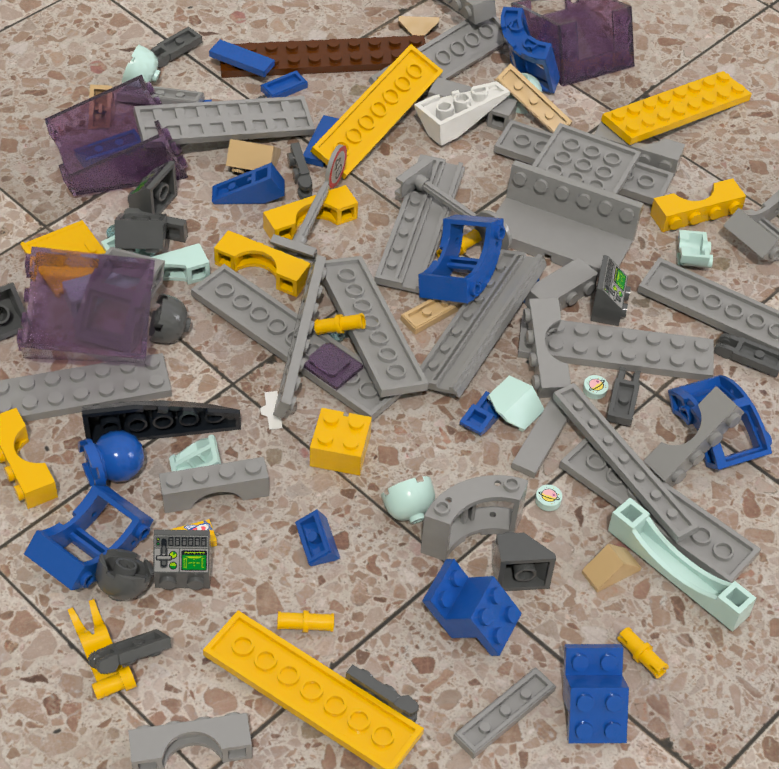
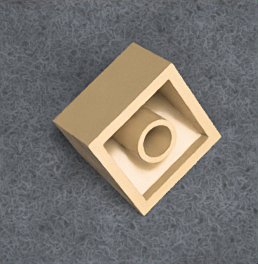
[226,139,281,174]

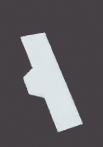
[260,391,283,429]

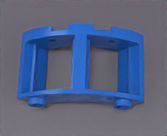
[501,7,560,93]
[418,214,505,303]
[668,375,772,470]
[24,485,154,590]

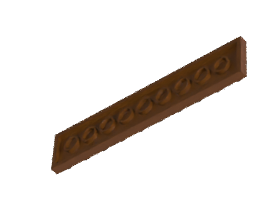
[220,35,426,78]

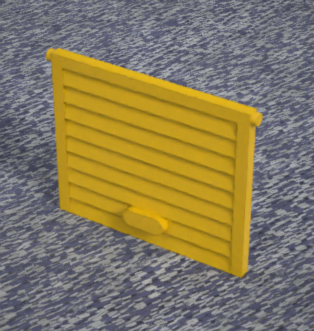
[20,220,106,299]

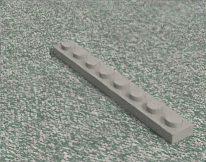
[273,254,327,418]
[552,383,699,543]

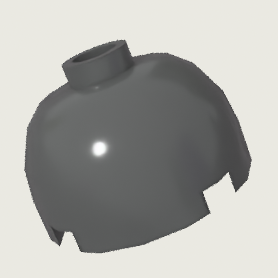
[149,294,191,344]
[96,549,153,601]

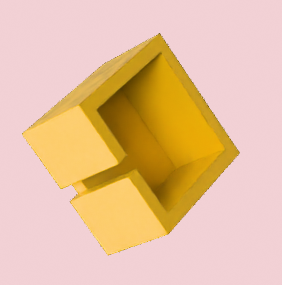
[310,408,372,476]

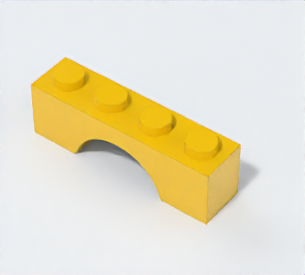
[650,178,746,232]
[263,185,358,240]
[214,230,310,297]
[0,408,58,509]

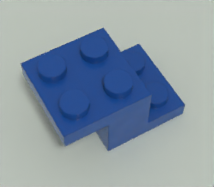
[422,559,522,656]
[563,644,629,743]

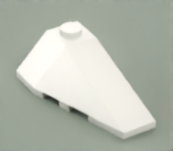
[414,81,510,146]

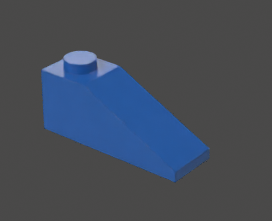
[212,162,285,204]

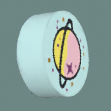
[583,375,609,399]
[535,485,562,511]

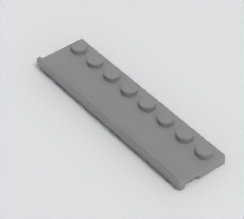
[374,154,465,293]
[420,249,547,397]

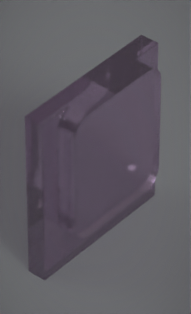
[304,342,363,391]

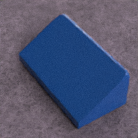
[295,509,340,566]

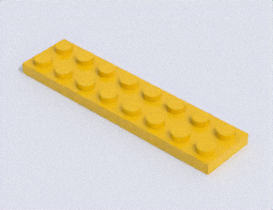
[310,44,443,180]
[601,71,752,145]
[203,611,424,769]

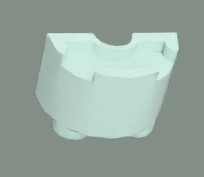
[676,230,713,268]

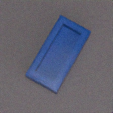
[261,71,308,98]

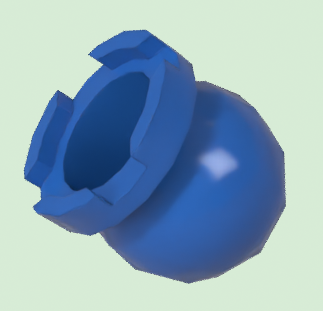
[78,430,145,486]

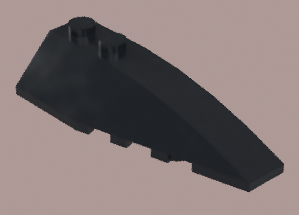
[82,400,241,444]

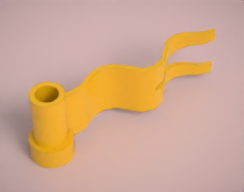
[67,599,137,700]

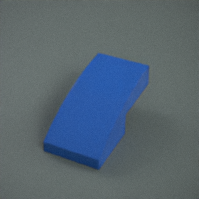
[459,391,500,436]

